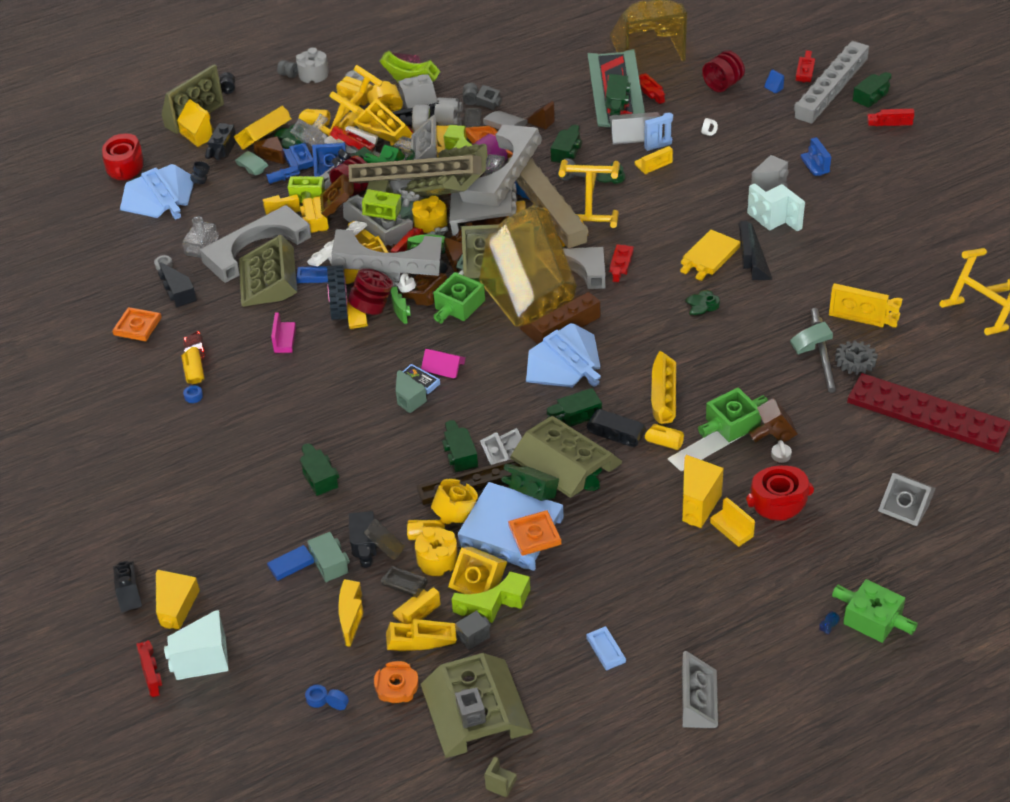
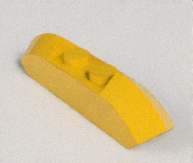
[651,351,676,424]

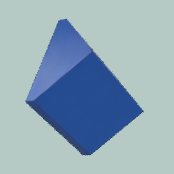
[312,143,347,177]

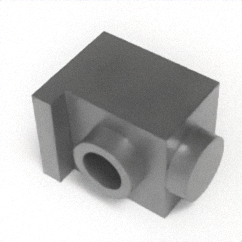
[455,687,486,728]

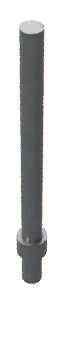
[811,308,836,393]

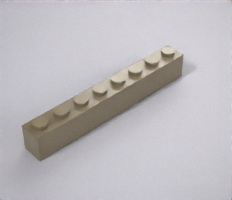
[348,155,482,183]
[508,158,589,249]

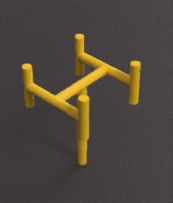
[317,65,383,136]
[558,159,620,228]
[939,248,1010,335]

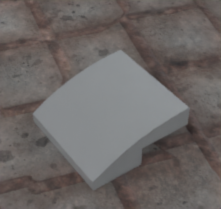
[483,111,528,129]
[480,428,522,465]

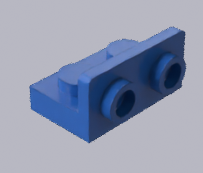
[800,137,831,176]

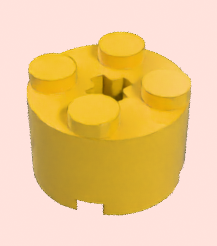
[367,81,403,112]
[412,196,448,234]
[431,479,478,524]
[415,527,458,576]

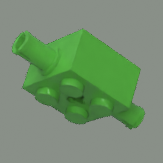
[434,272,485,323]
[698,387,768,442]
[832,579,918,643]

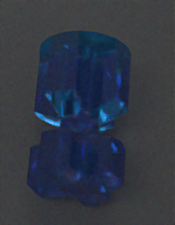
[819,611,840,634]

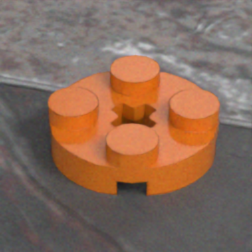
[374,661,419,703]

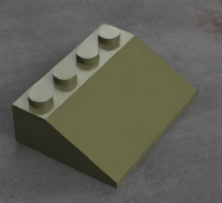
[162,64,224,134]
[461,223,535,279]
[239,234,297,307]

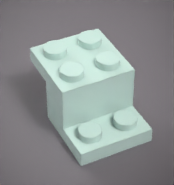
[747,183,805,231]

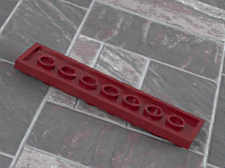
[847,373,1010,453]

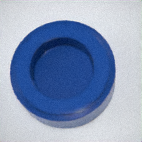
[183,385,203,403]
[305,685,328,708]
[325,690,349,710]

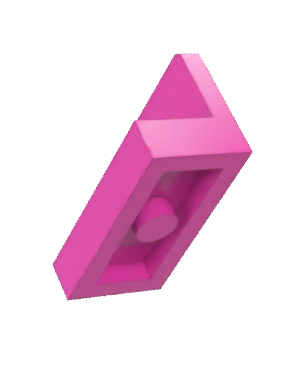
[271,312,296,353]
[421,349,466,378]

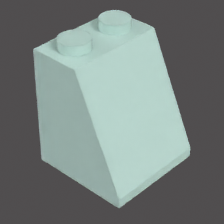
[164,610,229,680]

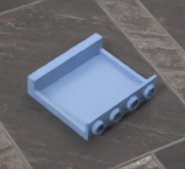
[458,482,564,571]

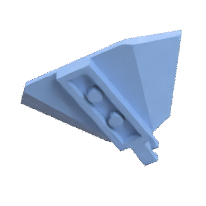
[120,164,194,220]
[526,323,601,388]

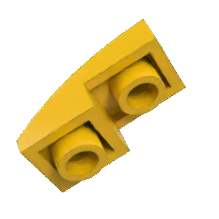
[262,194,301,215]
[347,299,368,329]

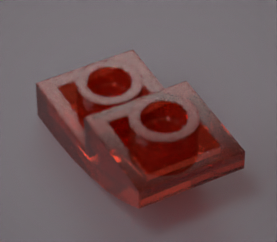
[183,331,206,360]

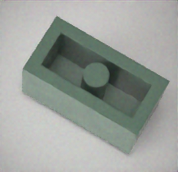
[307,532,350,582]

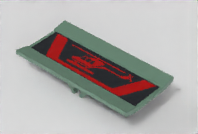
[587,49,645,127]

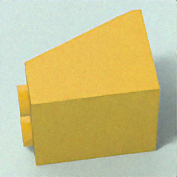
[682,455,724,528]

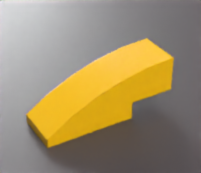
[339,579,364,647]
[386,619,457,651]

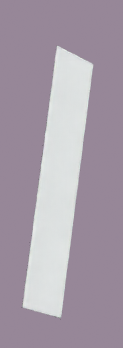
[667,431,746,471]

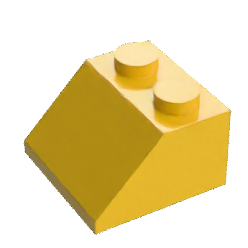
[448,547,507,594]

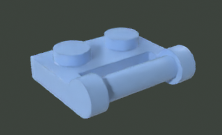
[644,113,673,151]

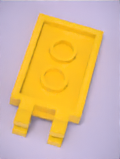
[680,230,741,281]
[829,283,903,327]

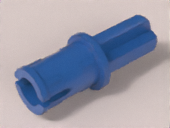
[266,166,300,184]

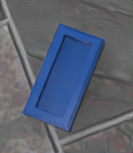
[296,266,328,283]
[267,545,314,581]

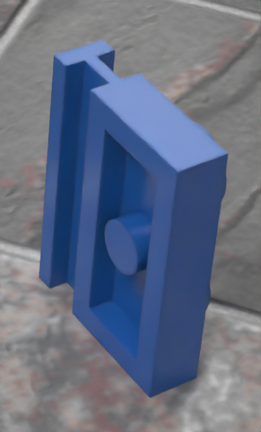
[283,143,314,170]

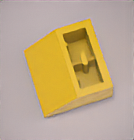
[177,99,213,147]

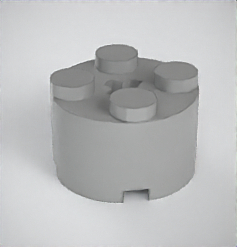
[296,47,329,83]
[434,97,463,126]

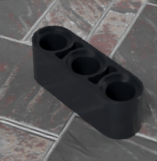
[587,409,646,447]

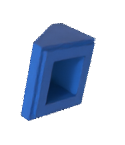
[764,69,784,93]

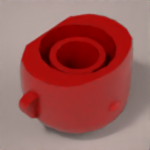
[102,134,144,181]
[746,466,814,521]

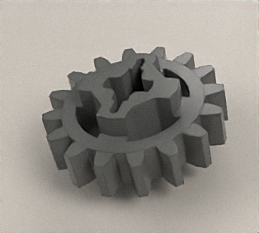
[835,340,877,375]

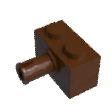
[749,398,798,443]

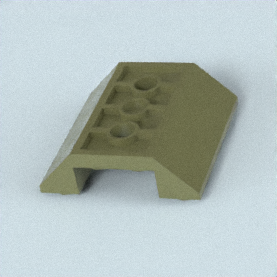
[404,144,487,197]
[510,416,622,498]
[421,653,533,759]

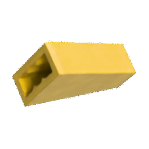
[234,105,292,150]

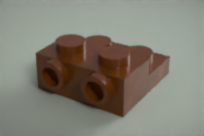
[320,174,354,217]
[399,273,448,306]

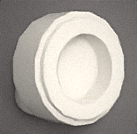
[701,118,718,136]
[397,273,416,293]
[771,440,792,463]

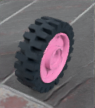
[327,265,348,320]

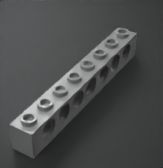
[794,41,869,124]

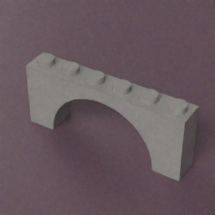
[459,124,542,207]
[200,205,311,283]
[331,229,442,276]
[498,247,605,293]

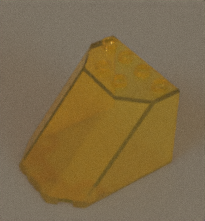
[610,0,687,61]
[479,205,577,327]

